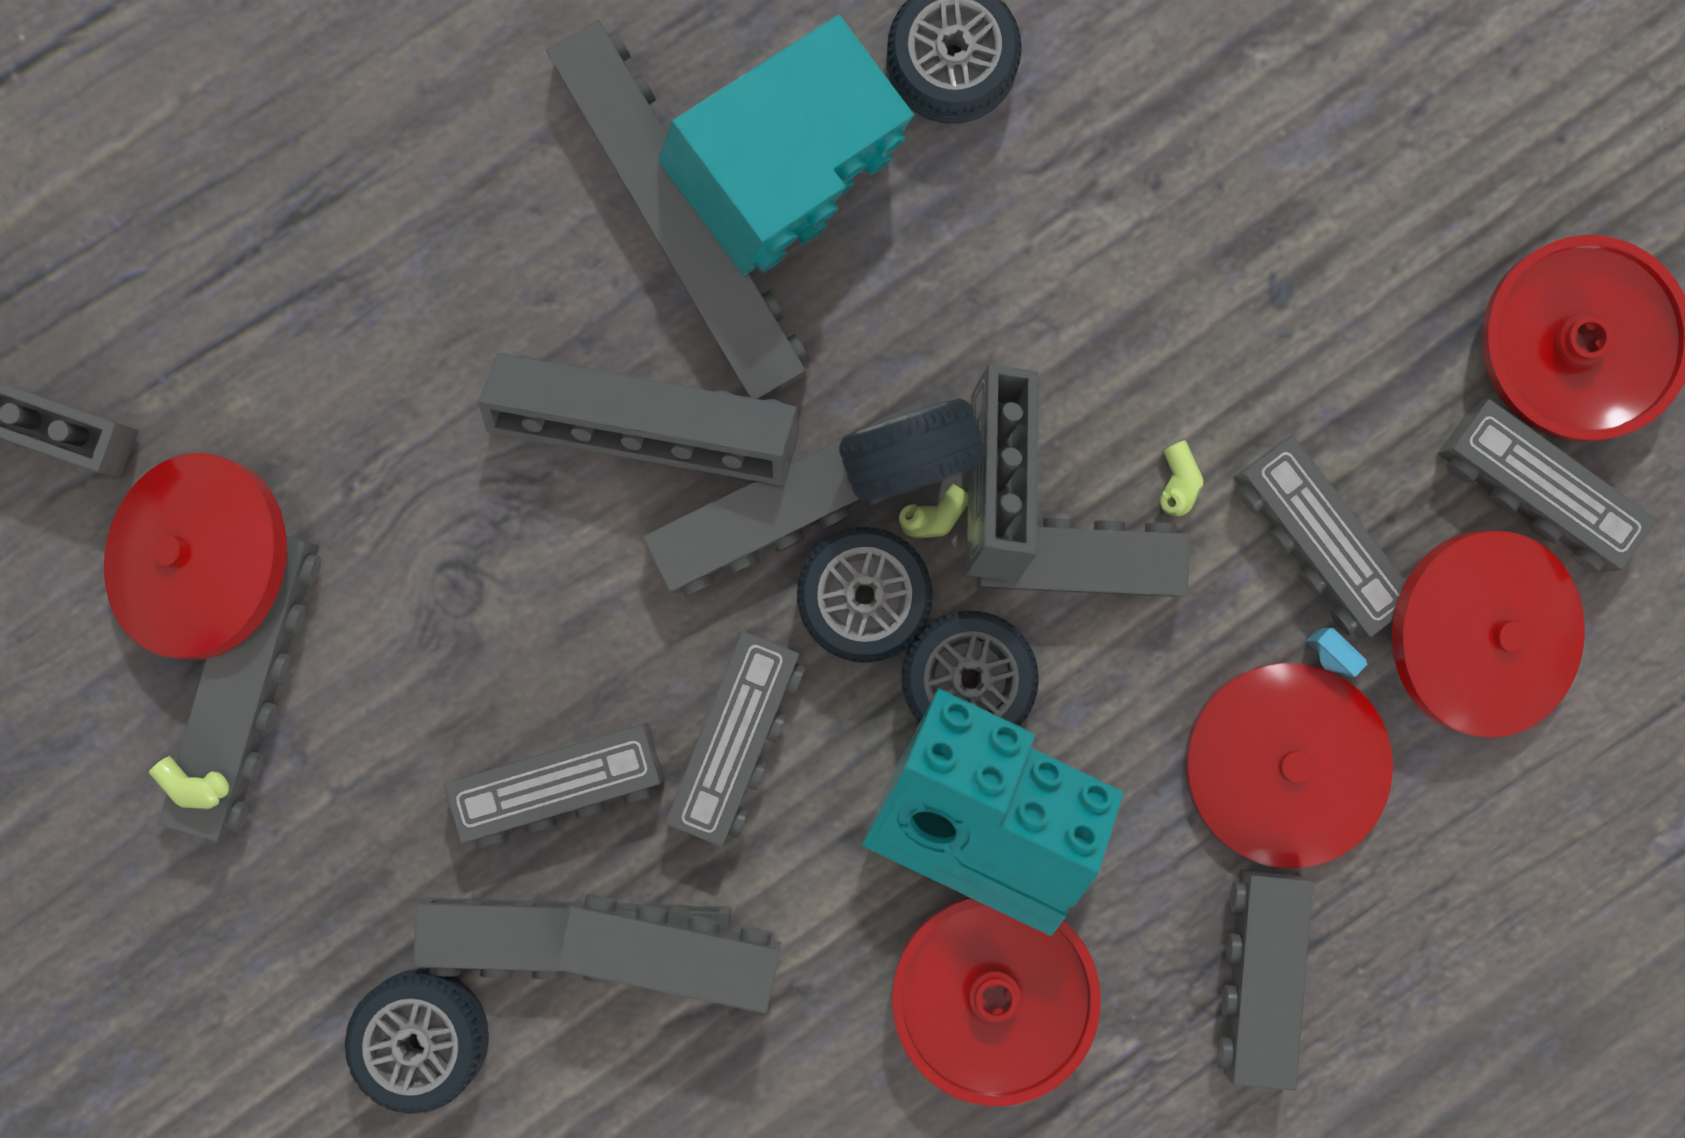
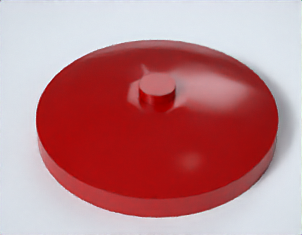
[1481,235,1685,442]
[104,453,287,660]
[1392,531,1585,738]
[1185,663,1393,868]
[892,897,1101,1106]

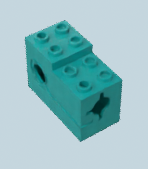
[658,14,914,277]
[861,688,1124,936]

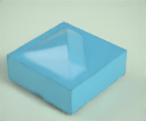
[1306,628,1367,677]

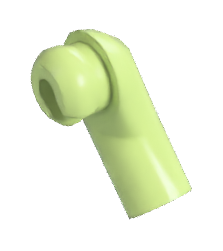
[1160,440,1204,516]
[899,484,968,539]
[149,756,229,809]

